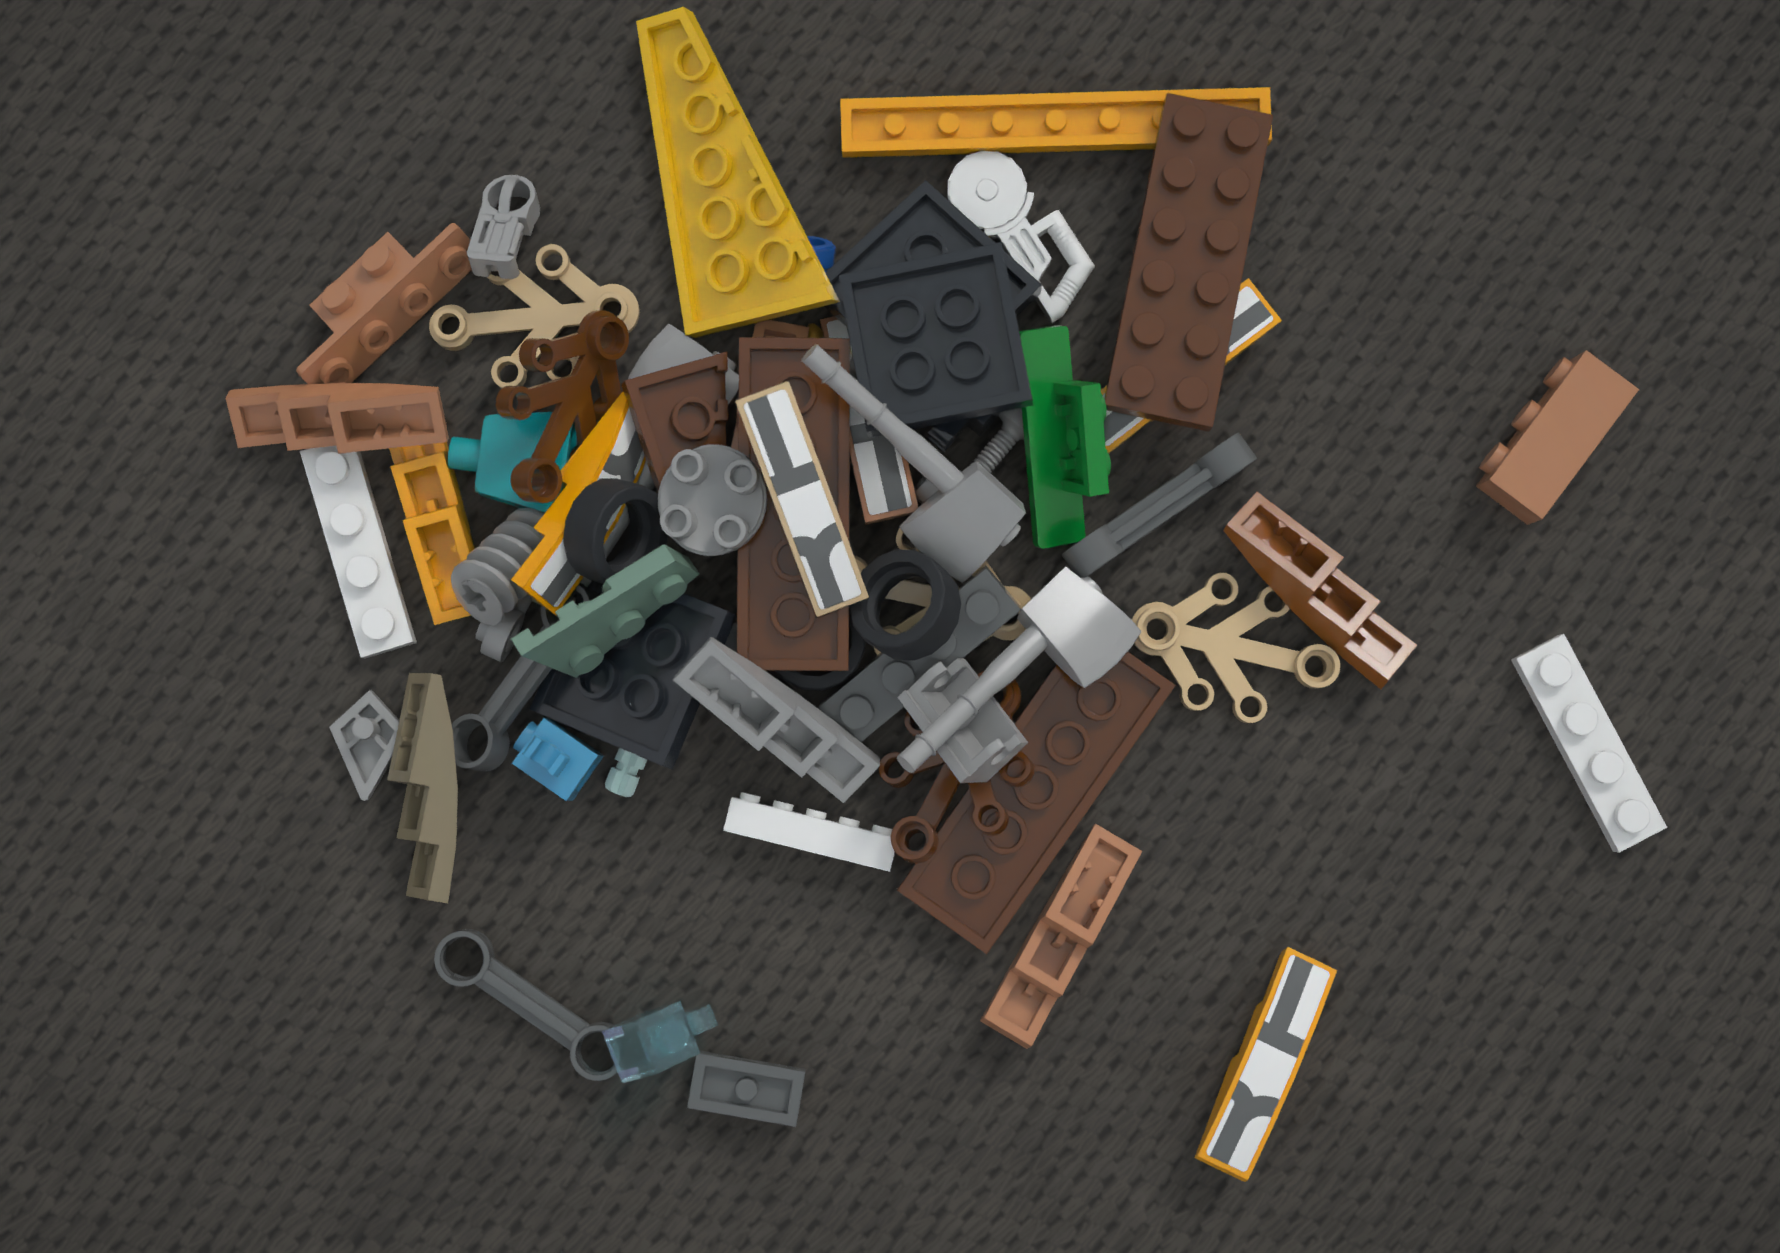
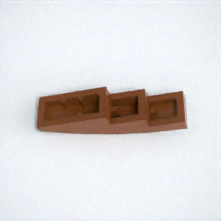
[1224,492,1417,689]

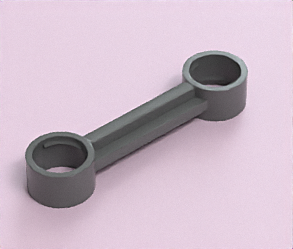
[1061,432,1258,577]
[452,585,599,772]
[434,929,629,1081]

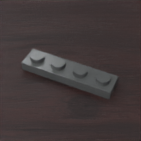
[818,565,1021,742]

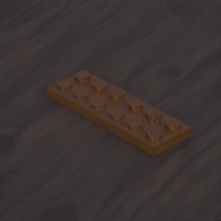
[1104,93,1273,432]
[737,337,850,671]
[897,652,1176,954]

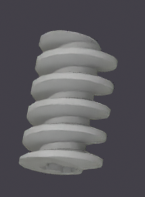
[451,508,544,626]

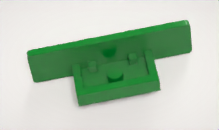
[1019,325,1111,549]

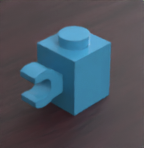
[512,718,604,801]

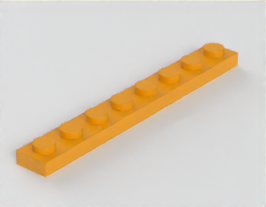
[840,87,1272,157]

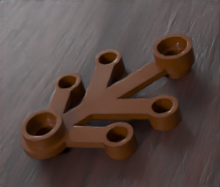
[496,310,629,503]
[878,671,1034,864]

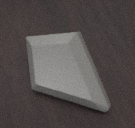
[329,690,399,801]

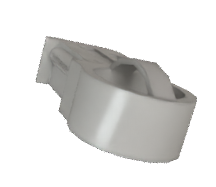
[467,175,540,279]

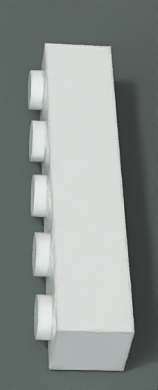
[723,792,895,872]

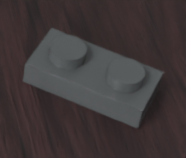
[687,1050,806,1127]

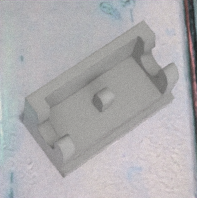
[897,658,1028,783]

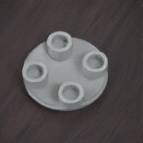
[658,445,767,556]

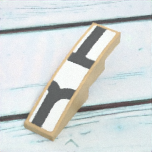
[735,381,869,617]

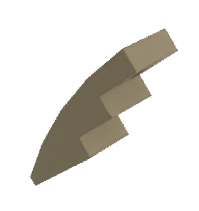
[387,673,458,904]

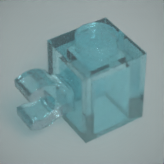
[602,1001,718,1083]

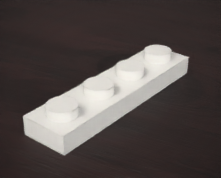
[300,446,417,658]
[1511,634,1667,853]

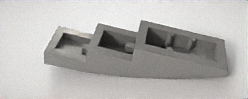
[673,637,880,803]

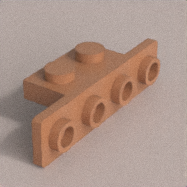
[296,223,472,384]

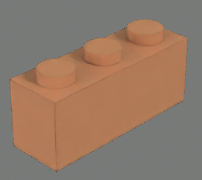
[1476,350,1639,525]

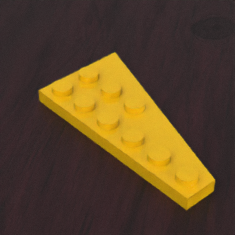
[636,7,840,338]

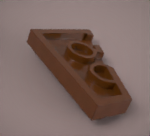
[621,352,728,541]

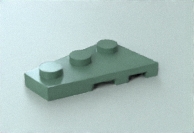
[511,544,700,678]

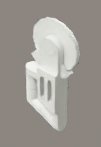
[947,150,1095,323]

